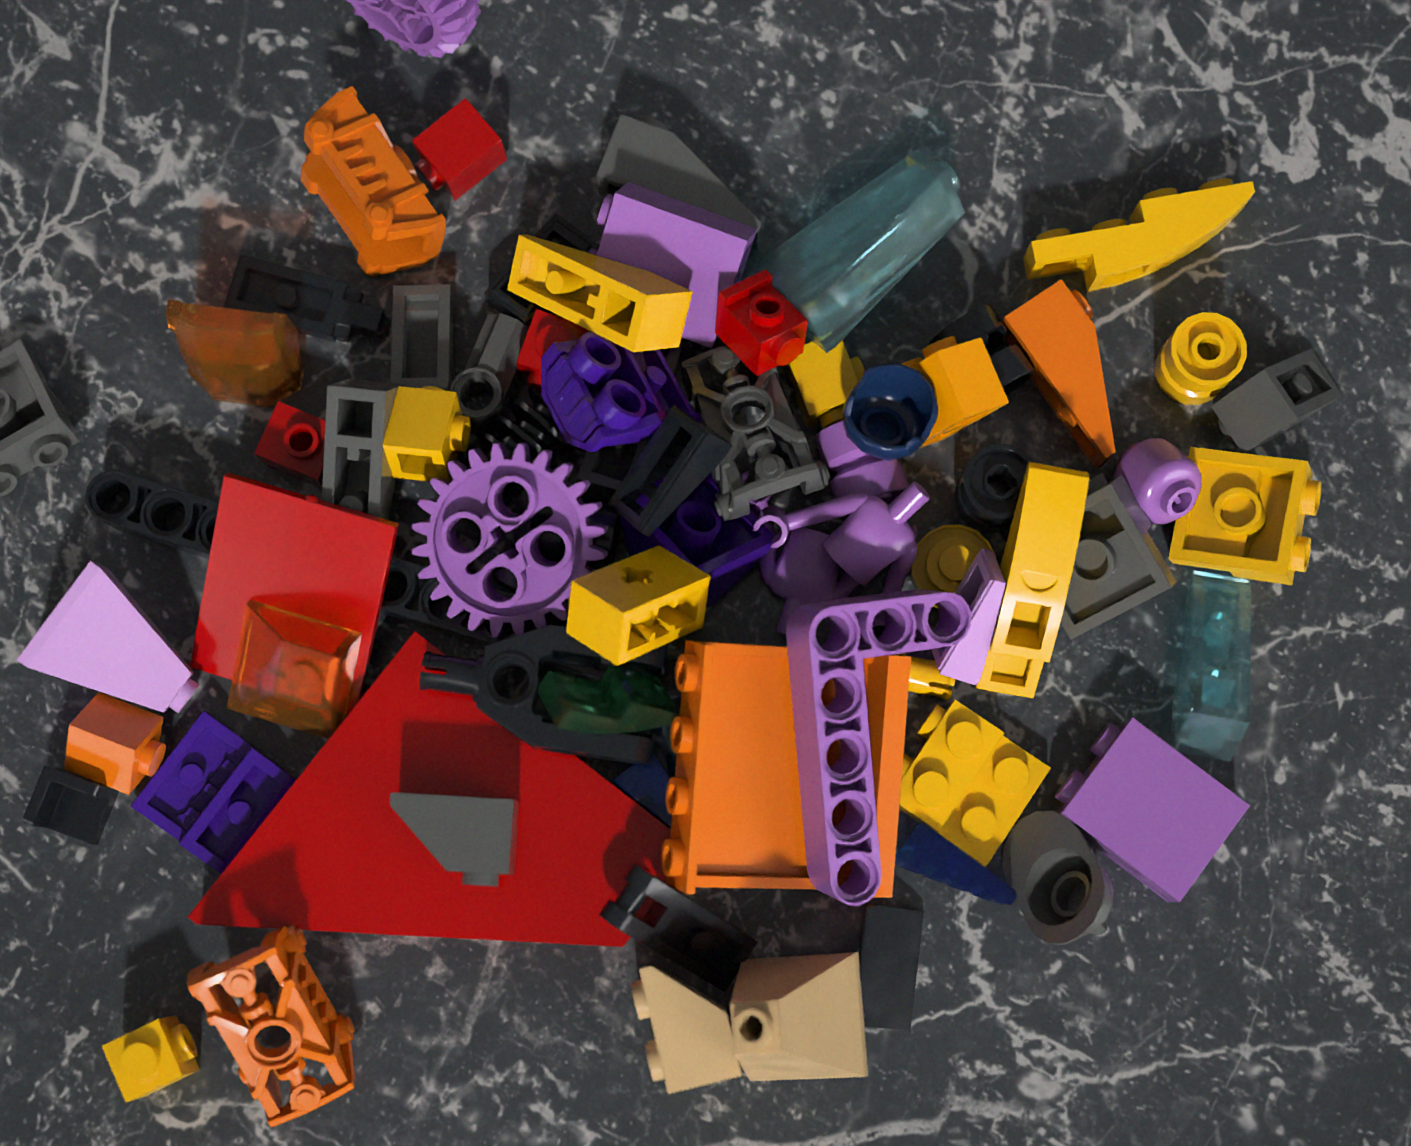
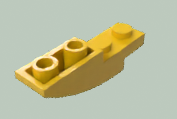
[1023,178,1255,292]
[976,462,1089,698]

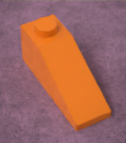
[1003,279,1116,470]

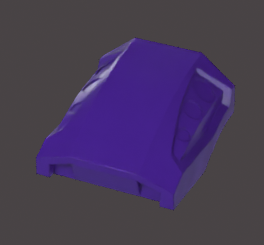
[541,332,703,452]

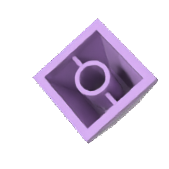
[17,561,199,713]

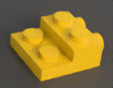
[1168,447,1321,585]
[899,700,1051,867]

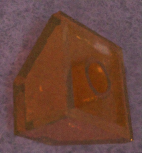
[226,600,362,739]

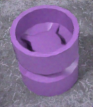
[814,420,909,515]

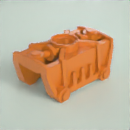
[300,86,446,277]
[187,924,355,1127]

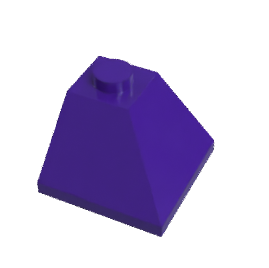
[619,473,774,608]

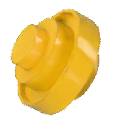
[910,525,996,608]

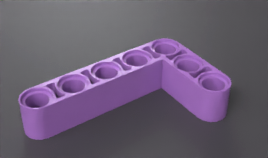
[786,589,972,906]

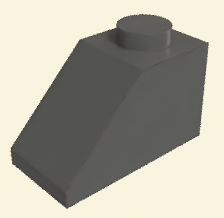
[1211,349,1343,453]
[390,792,520,887]

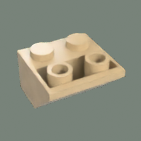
[631,963,742,1094]

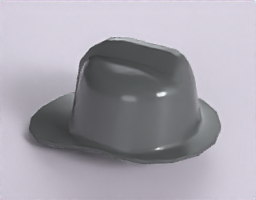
[1002,811,1115,945]

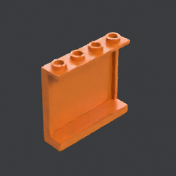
[661,640,911,898]

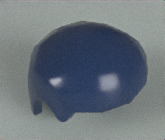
[842,363,939,461]

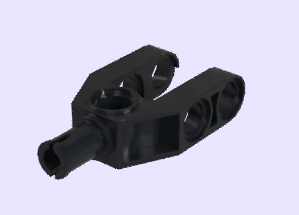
[419,625,668,765]

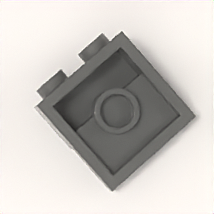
[0,339,80,497]
[1060,473,1177,640]

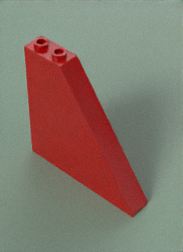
[188,631,682,947]

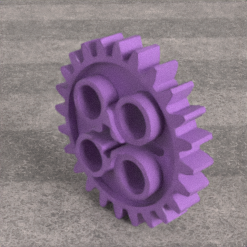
[412,443,608,638]

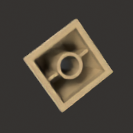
[730,952,868,1081]

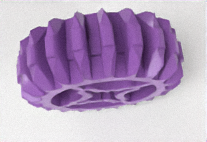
[345,0,481,58]

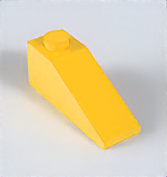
[507,234,693,352]

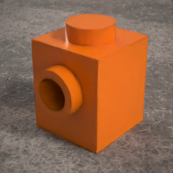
[64,692,166,795]

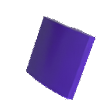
[130,709,297,874]

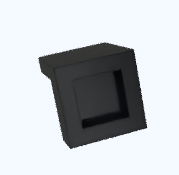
[22,765,119,845]

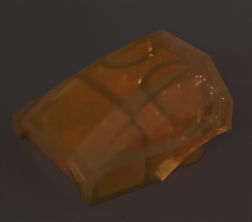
[166,299,305,407]

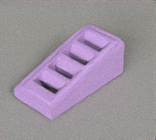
[931,548,1006,685]

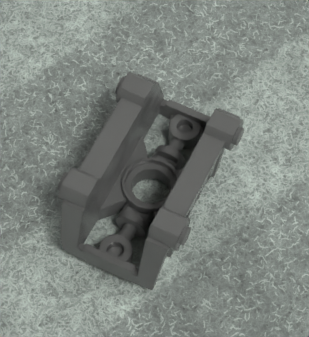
[681,345,830,521]

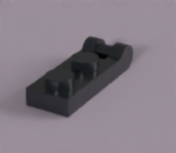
[599,862,758,992]

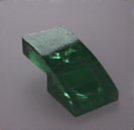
[537,665,680,733]

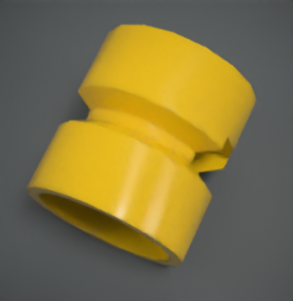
[1155,312,1247,405]

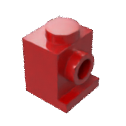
[715,269,808,376]

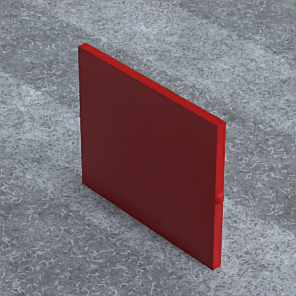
[190,472,399,715]

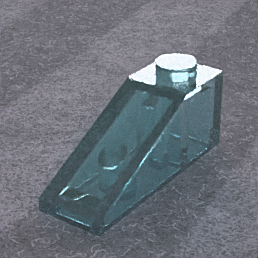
[1171,570,1251,762]

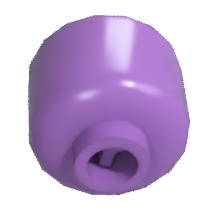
[1113,438,1201,525]

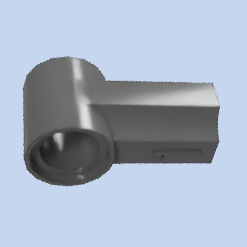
[450,313,529,433]

